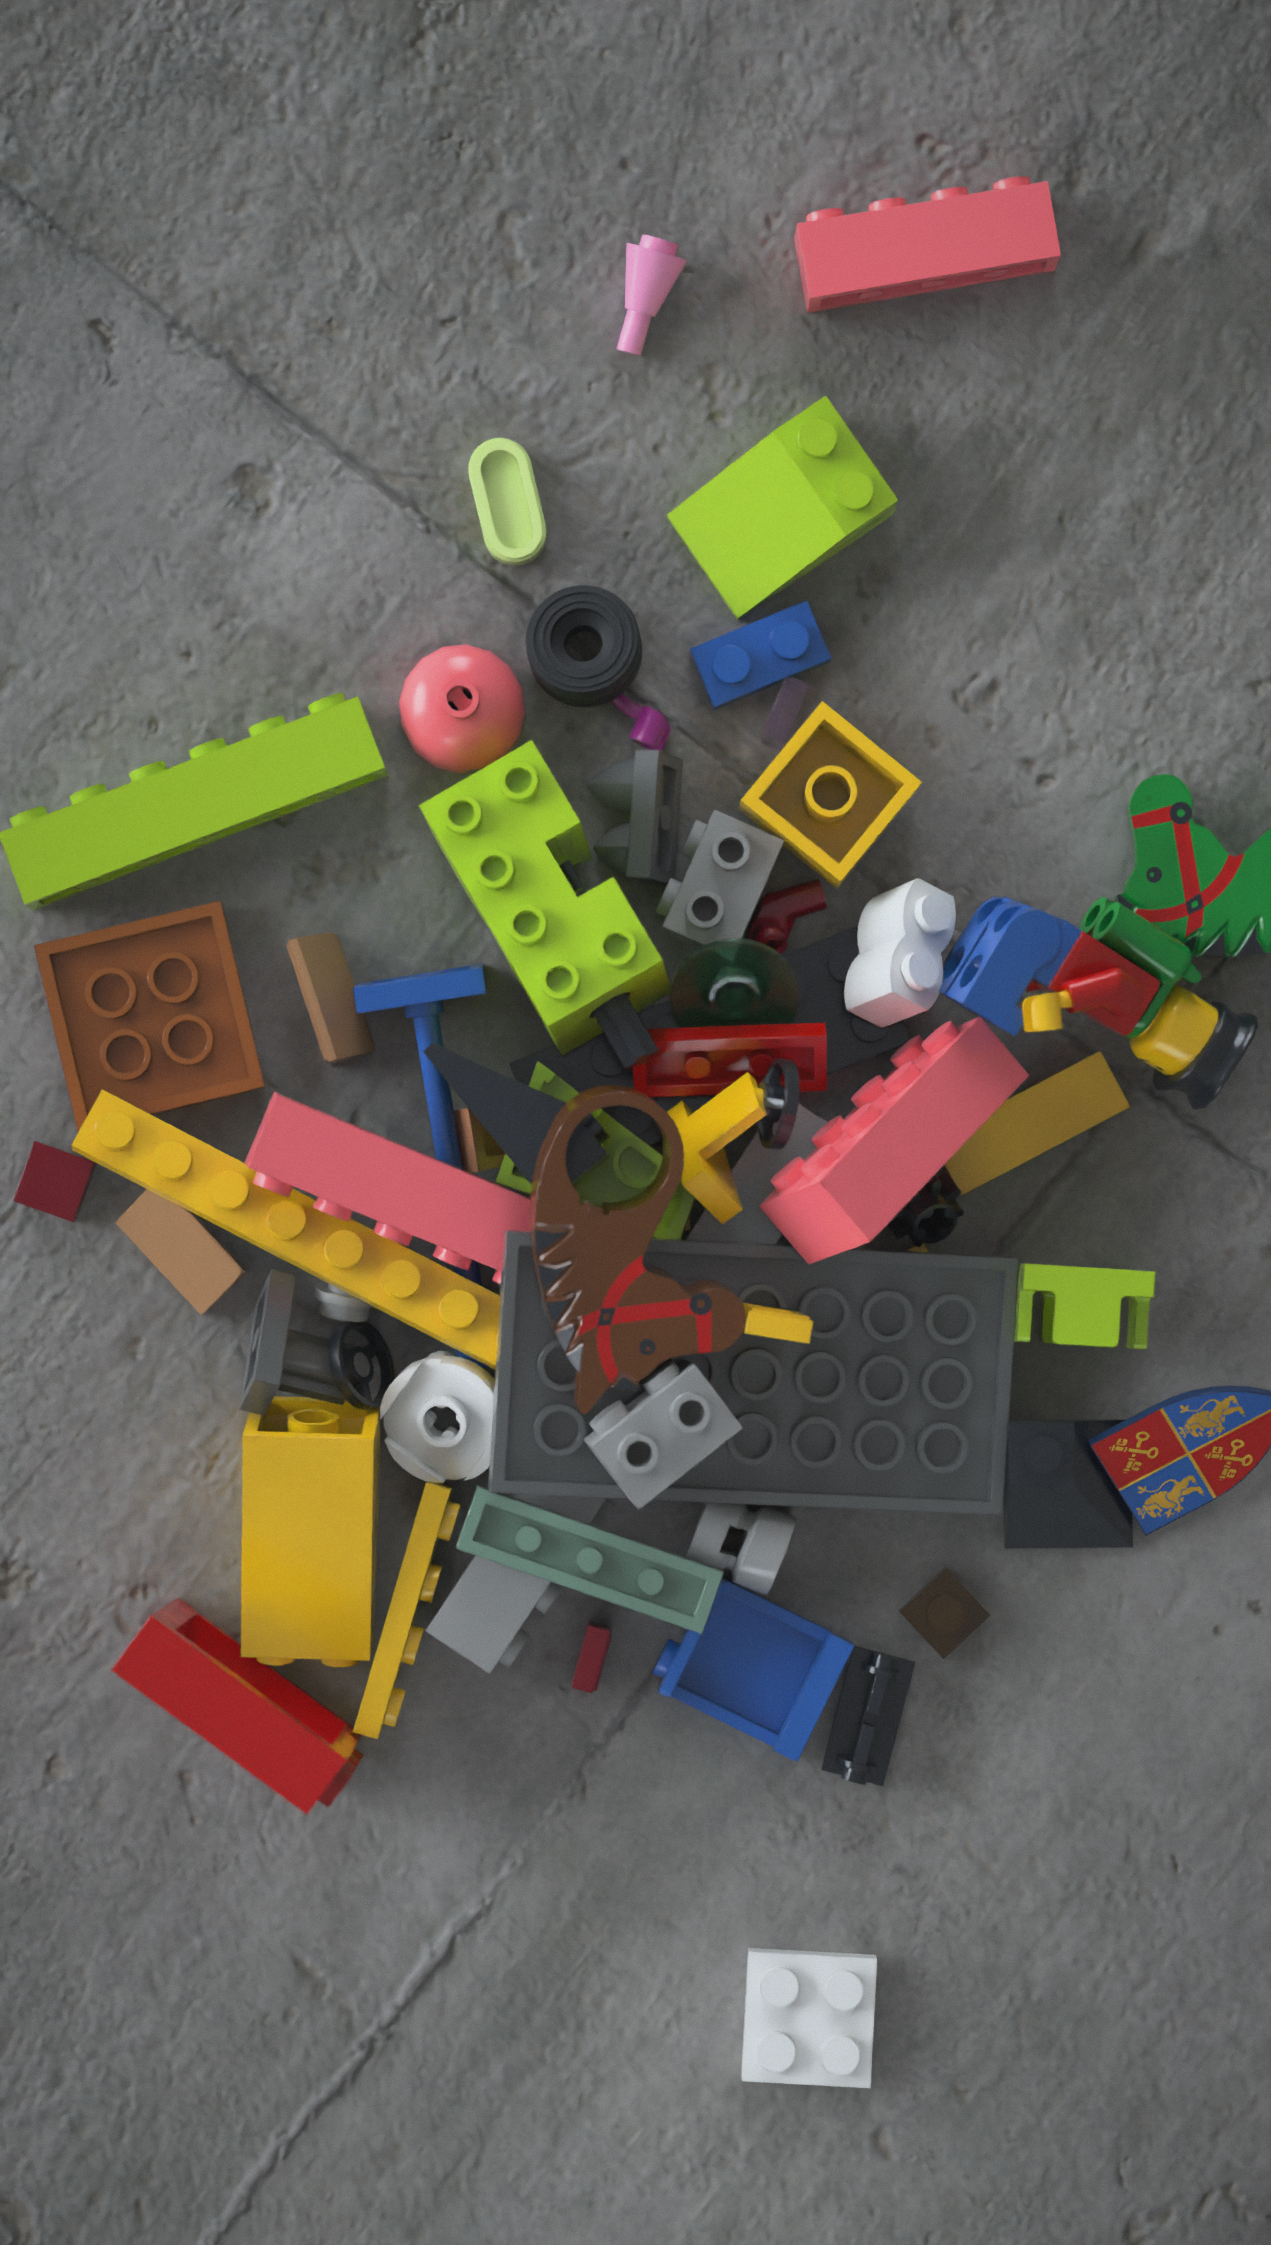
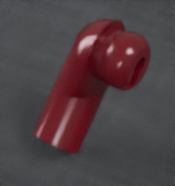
[748,879,827,959]

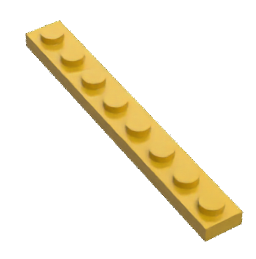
[71,1089,500,1370]

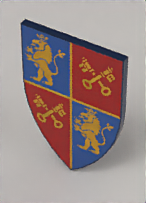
[1088,1385,1271,1536]

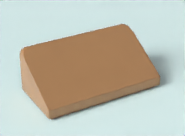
[286,933,375,1066]
[115,1189,249,1316]

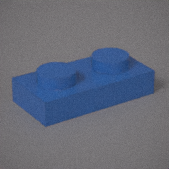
[689,600,831,710]

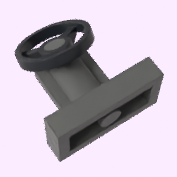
[239,1269,395,1415]

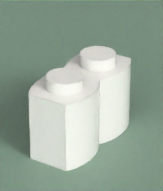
[844,878,956,1028]

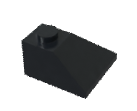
[1003,1419,1133,1549]

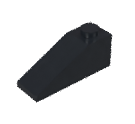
[423,1043,610,1186]

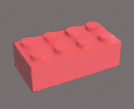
[759,1017,1029,1265]

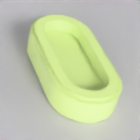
[468,438,547,566]

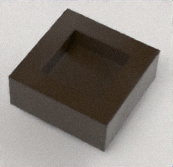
[898,1567,990,1659]

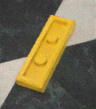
[943,1051,1130,1196]

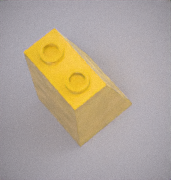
[241,1396,381,1667]

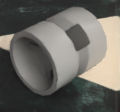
[684,1502,797,1595]

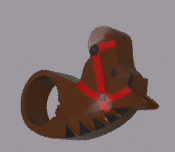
[530,1085,745,1414]

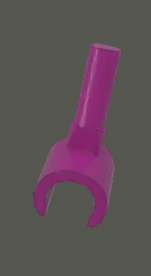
[609,693,671,751]

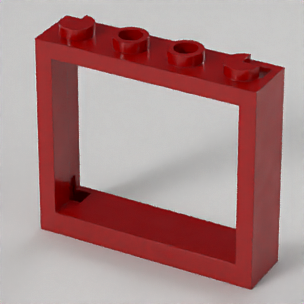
[111,1597,364,1815]

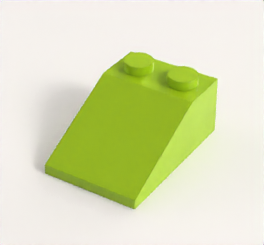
[667,396,898,620]

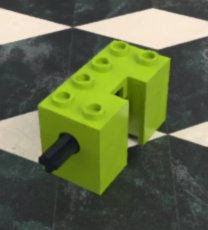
[419,740,672,1070]

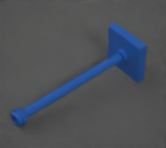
[353,964,490,1369]

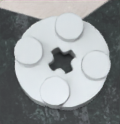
[380,1351,495,1483]

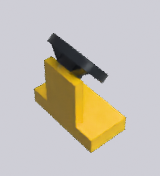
[667,1058,799,1225]

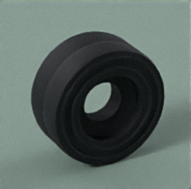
[525,585,642,707]

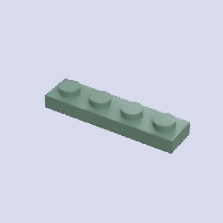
[456,1485,724,1634]

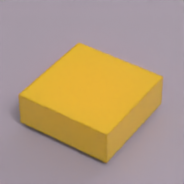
[743,1303,813,1344]

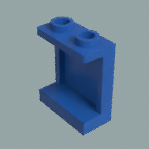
[652,1577,854,1762]

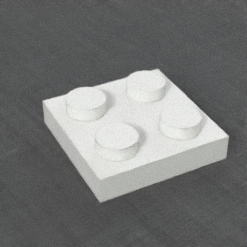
[741,1948,877,2088]

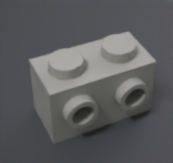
[656,810,784,962]
[583,1360,743,1509]

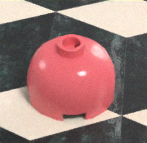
[399,644,526,774]

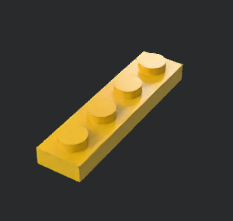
[353,1482,460,1739]

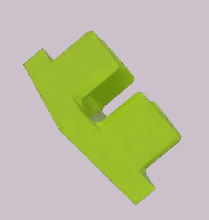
[1014,1263,1155,1349]

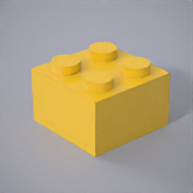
[739,701,922,889]

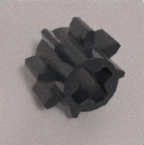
[887,1172,964,1247]

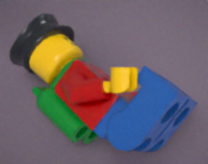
[939,896,1258,1110]

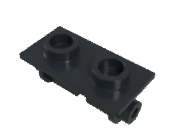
[821,1645,915,1786]

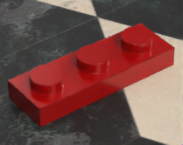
[633,1022,827,1097]

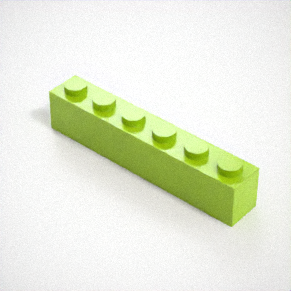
[0,693,388,911]

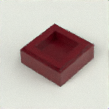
[13,1141,97,1223]
[571,1621,612,1694]

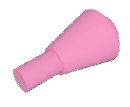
[617,234,687,356]

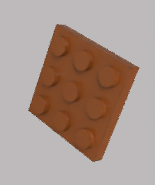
[34,901,267,1132]

